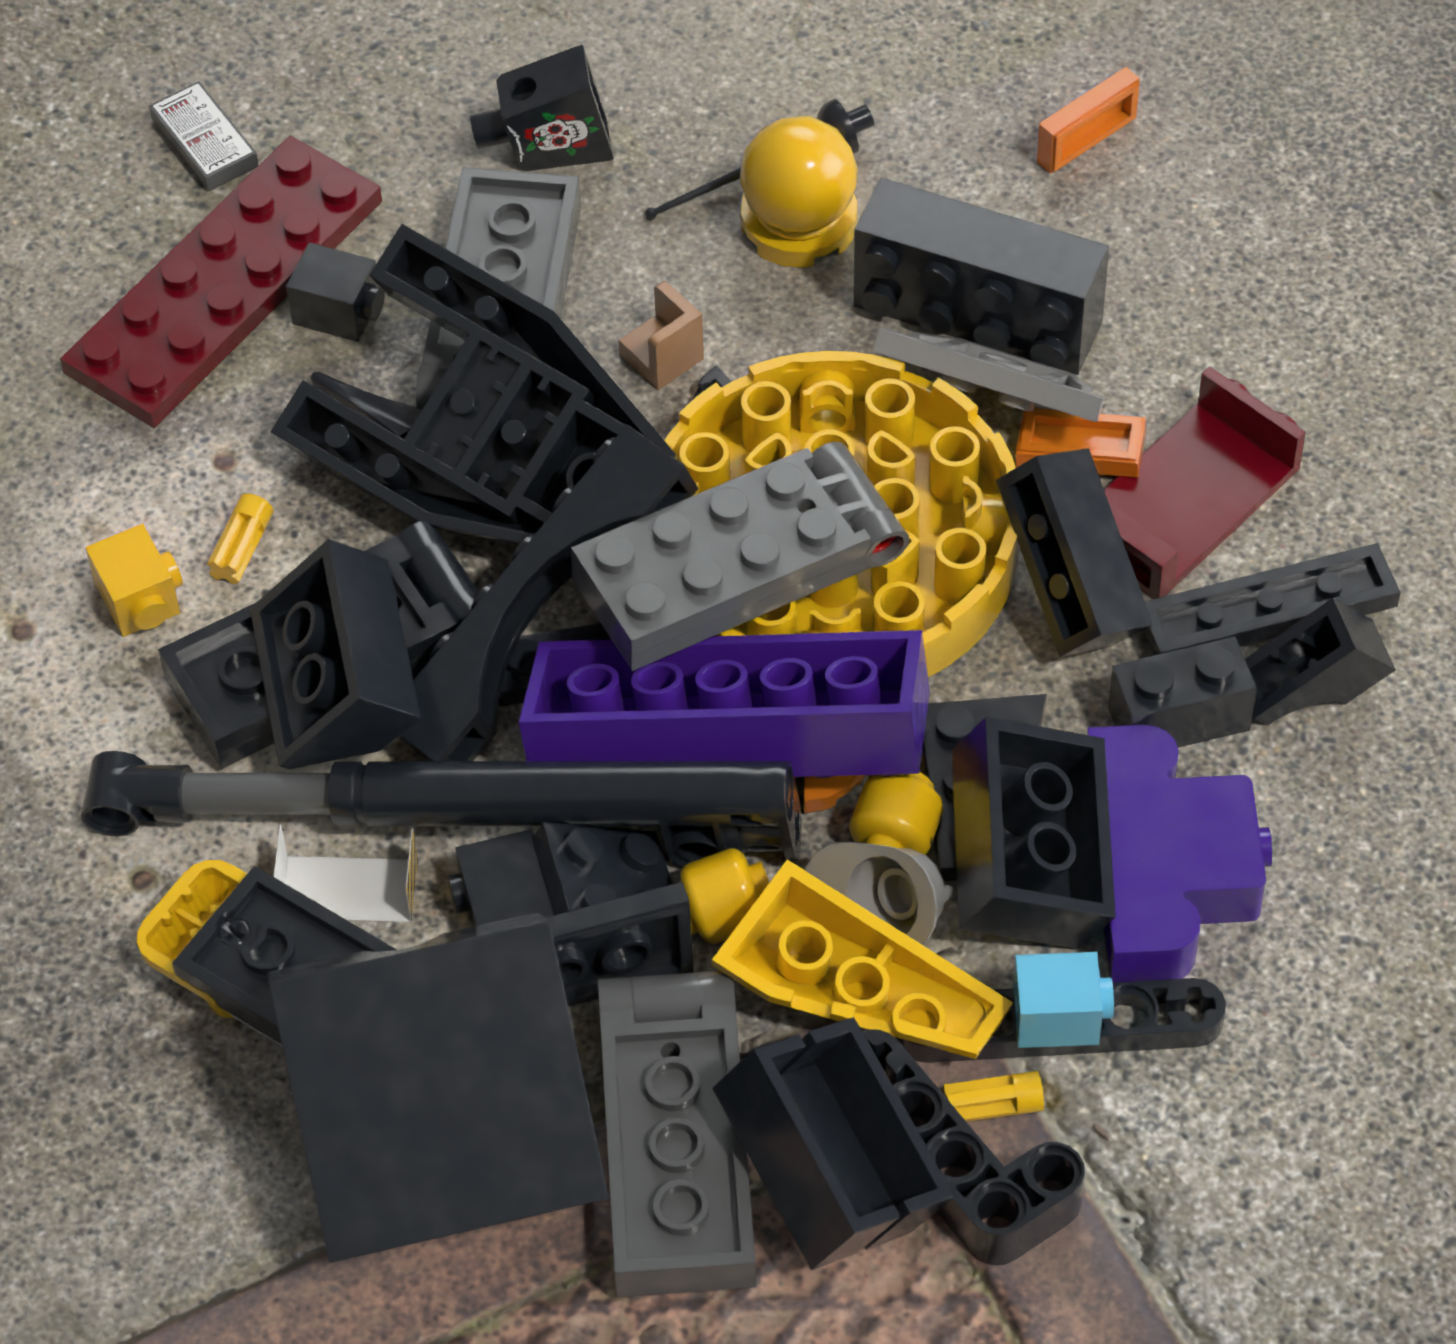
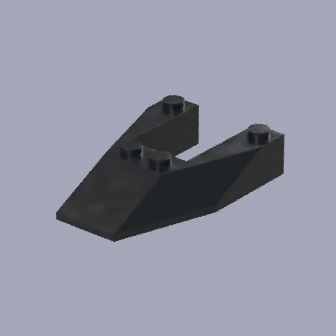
[270,224,679,545]

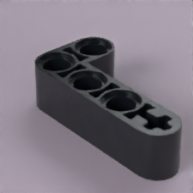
[862,1029,1085,1266]

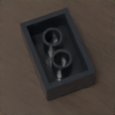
[952,716,1116,949]

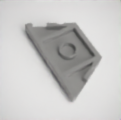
[872,328,1105,422]

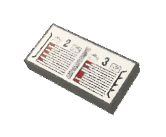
[149,81,259,191]

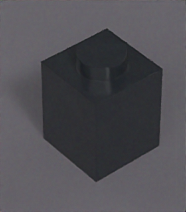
[286,242,385,342]

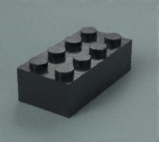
[854,177,1109,375]

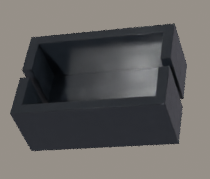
[712,1017,954,1270]

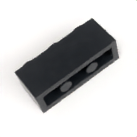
[996,448,1153,657]

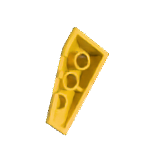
[711,859,1013,1059]

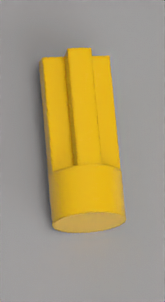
[207,493,274,585]
[943,1071,1044,1122]

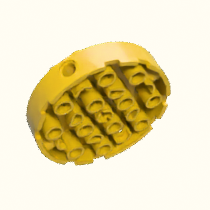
[664,351,1019,677]

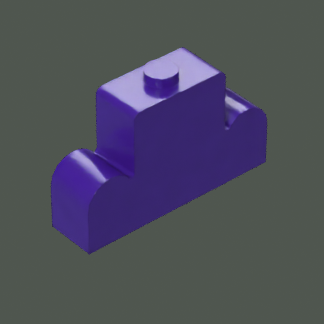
[1087,725,1272,983]

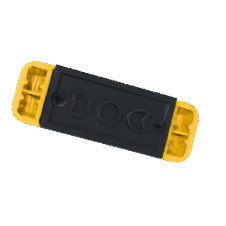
[136,860,397,1047]

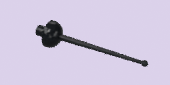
[645,99,874,220]

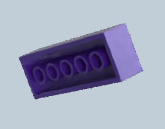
[519,630,930,778]

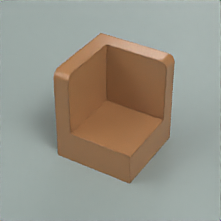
[619,280,704,390]

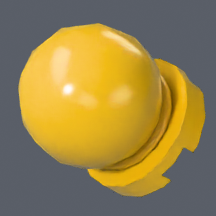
[740,116,858,268]

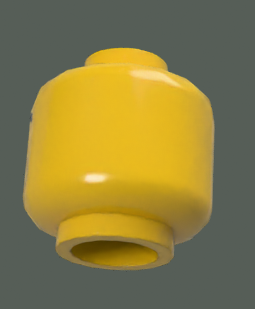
[849,772,943,855]
[680,848,770,944]

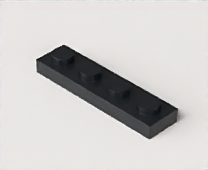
[1144,543,1401,656]

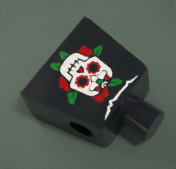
[470,45,614,171]

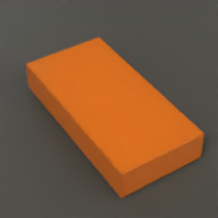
[1037,67,1140,174]
[1015,408,1146,478]

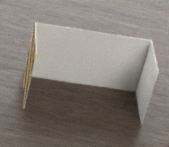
[273,824,418,922]

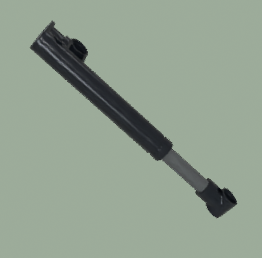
[81,751,802,869]

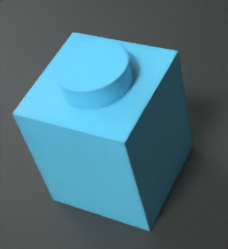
[1013,952,1114,1048]

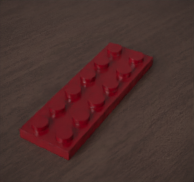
[60,135,382,429]

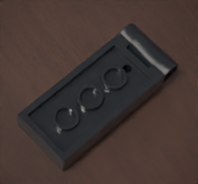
[158,521,479,769]

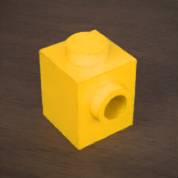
[85,523,183,637]

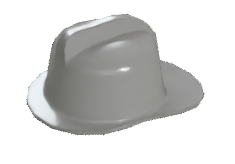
[805,842,954,945]

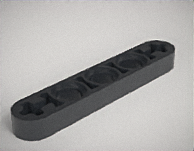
[896,978,1226,1063]

